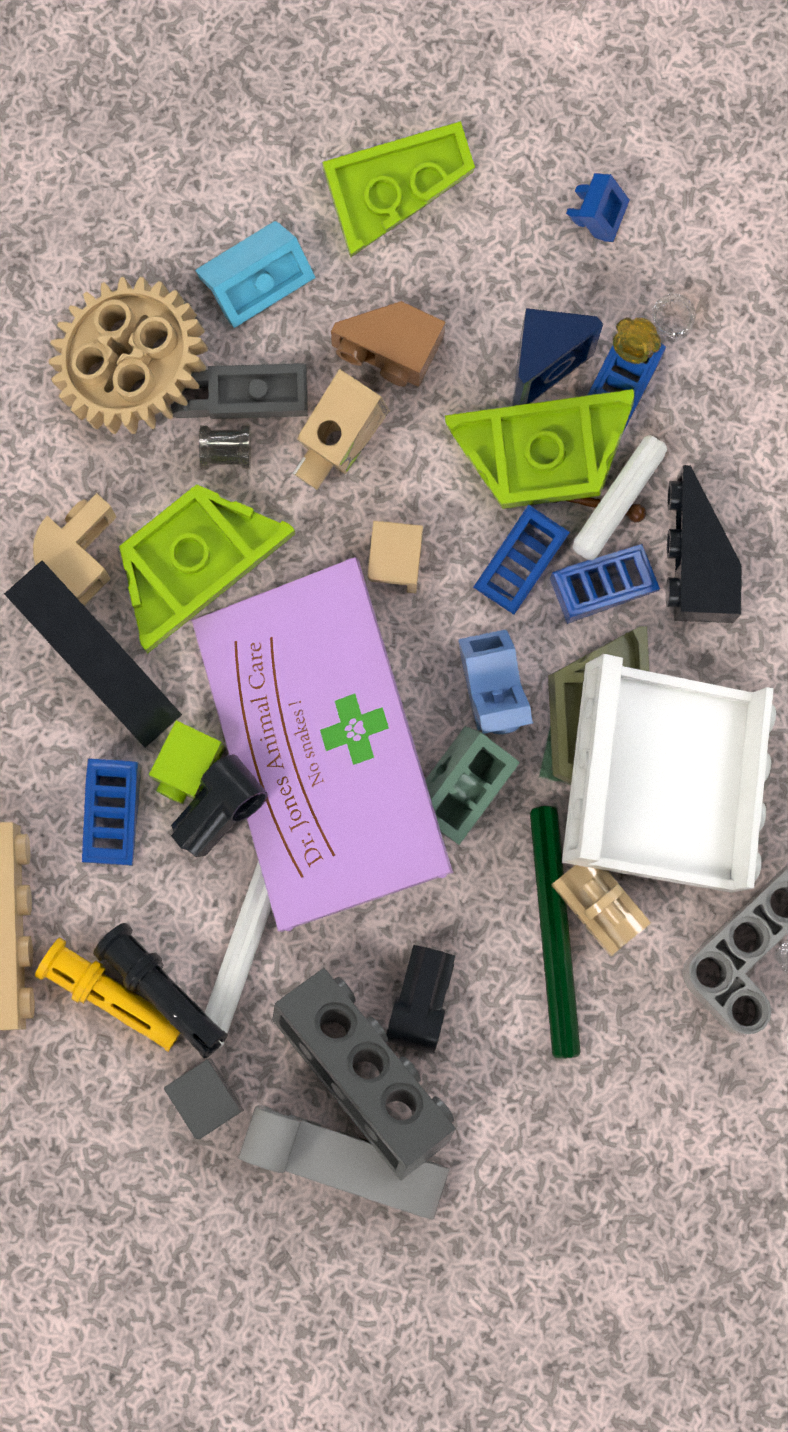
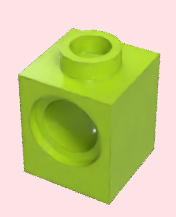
[149,720,225,804]

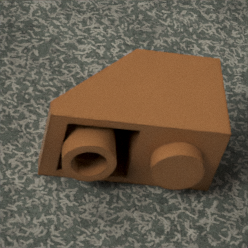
[331,301,446,387]

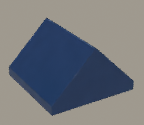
[512,308,603,406]

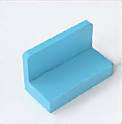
[196,221,316,328]

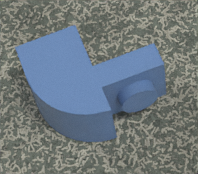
[458,629,533,734]

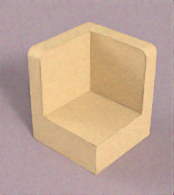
[368,521,423,594]

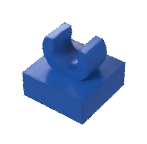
[566,173,630,242]

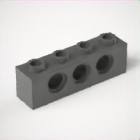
[272,968,456,1181]

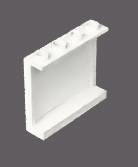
[562,654,776,893]

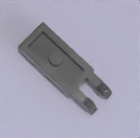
[171,363,308,419]

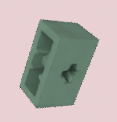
[425,726,520,845]

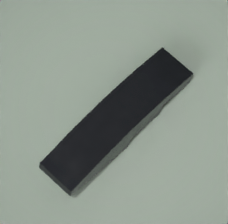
[4,560,182,748]

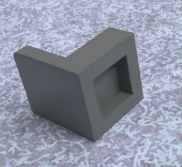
[164,1058,244,1139]

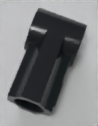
[171,754,268,857]
[386,945,455,1054]

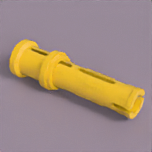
[35,937,181,1052]

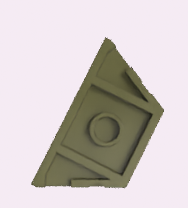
[548,626,650,784]

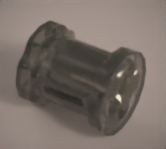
[199,425,251,470]

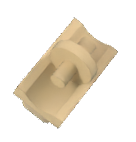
[552,865,651,956]

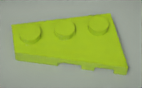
[322,121,475,258]

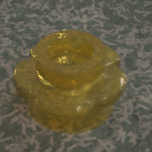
[613,317,661,364]

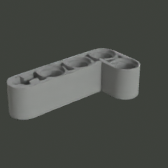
[682,864,788,1034]
[238,1105,450,1220]

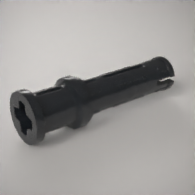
[93,923,228,1058]

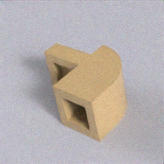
[33,493,117,606]

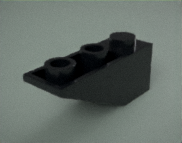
[666,465,742,623]

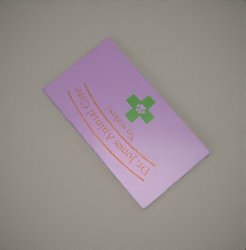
[192,557,453,932]

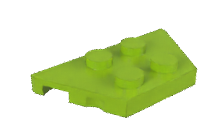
[445,389,634,509]
[119,484,296,654]

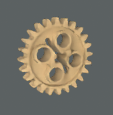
[49,277,208,434]

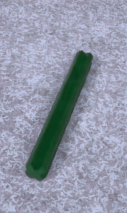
[530,806,581,1059]

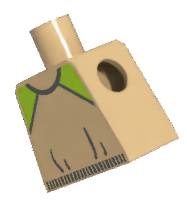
[293,369,390,490]

